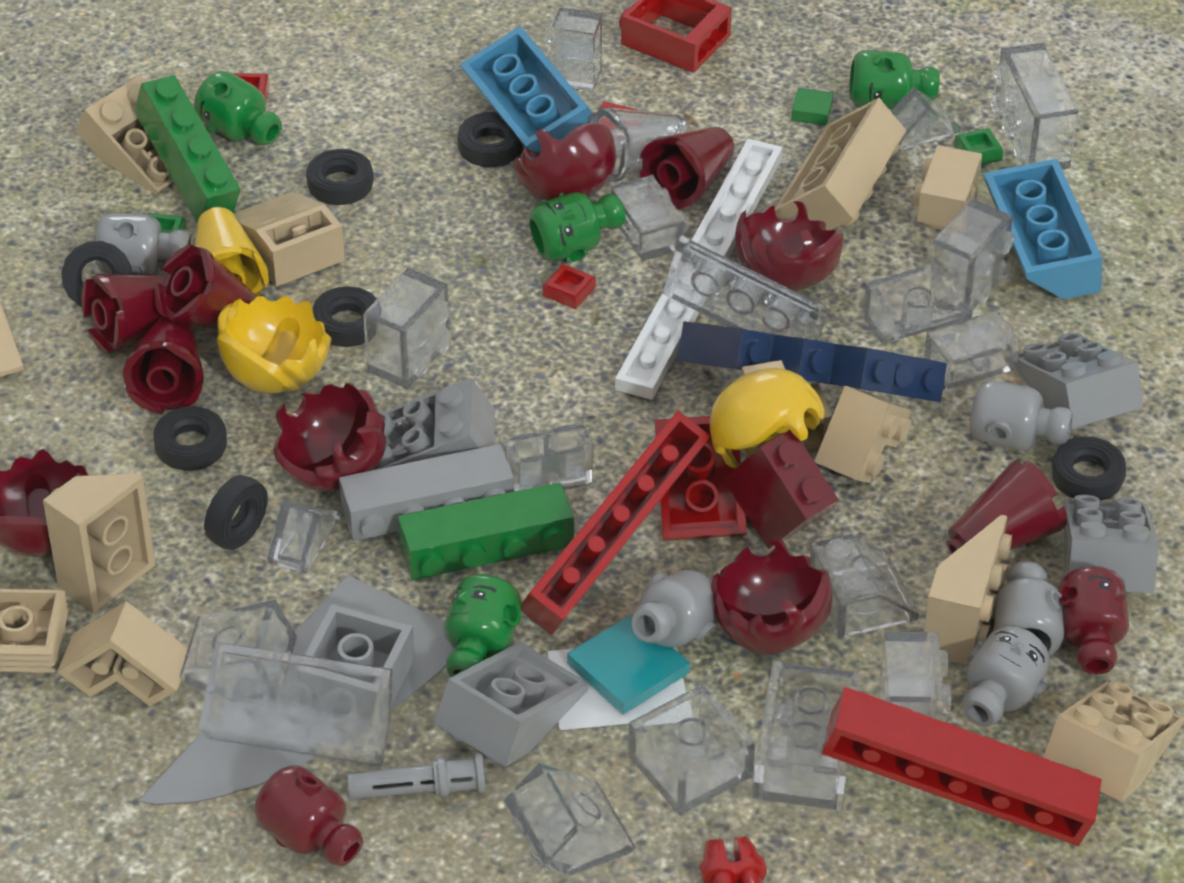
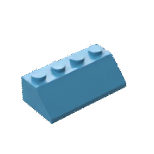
[460,26,596,152]
[983,158,1102,299]

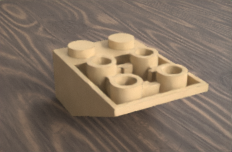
[75,75,174,195]
[233,192,345,287]
[921,515,1012,665]
[1043,681,1184,802]

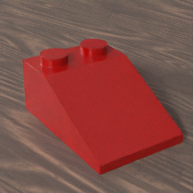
[655,416,747,541]

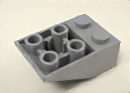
[1009,333,1143,429]
[375,378,495,470]
[1064,495,1159,594]

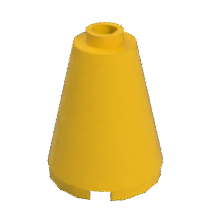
[195,207,269,297]

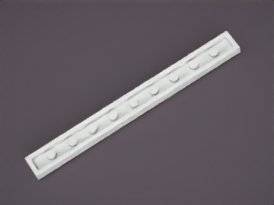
[615,139,783,400]

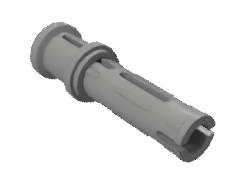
[348,753,486,801]

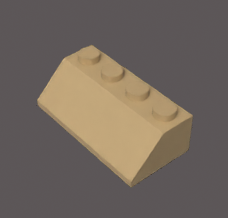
[775,98,906,230]

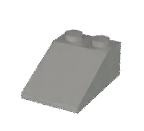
[434,642,590,767]

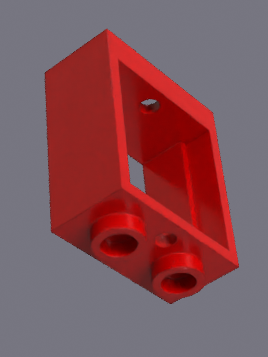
[619,0,732,73]

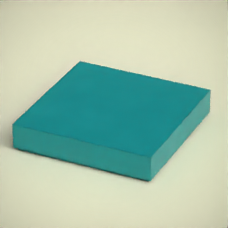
[567,613,690,715]

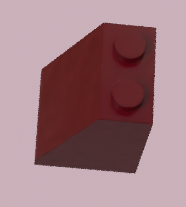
[723,430,839,550]

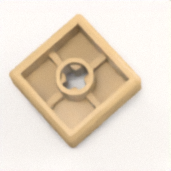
[0,589,68,674]

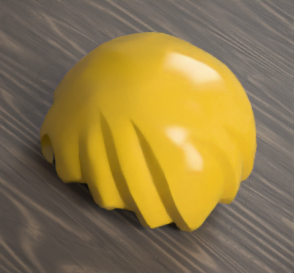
[217,296,332,393]
[710,368,825,468]

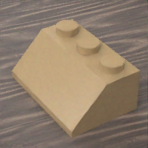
[43,473,155,613]

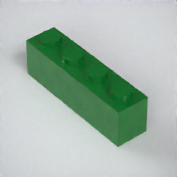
[134,75,241,223]
[398,482,574,580]

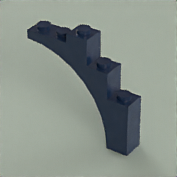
[677,321,947,402]

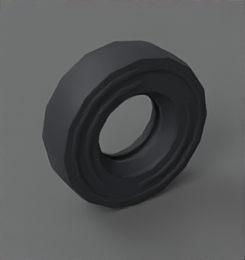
[457,112,523,167]
[306,149,374,205]
[61,241,132,307]
[313,286,382,347]
[154,406,227,471]
[1052,436,1126,501]
[204,475,268,550]

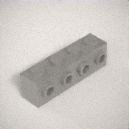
[339,444,514,541]

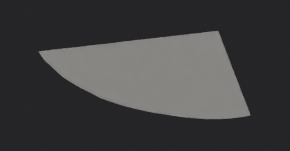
[138,575,456,804]

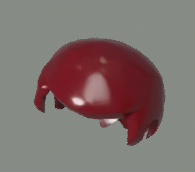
[514,123,616,202]
[735,201,844,292]
[273,383,387,492]
[0,449,89,557]
[711,538,832,655]

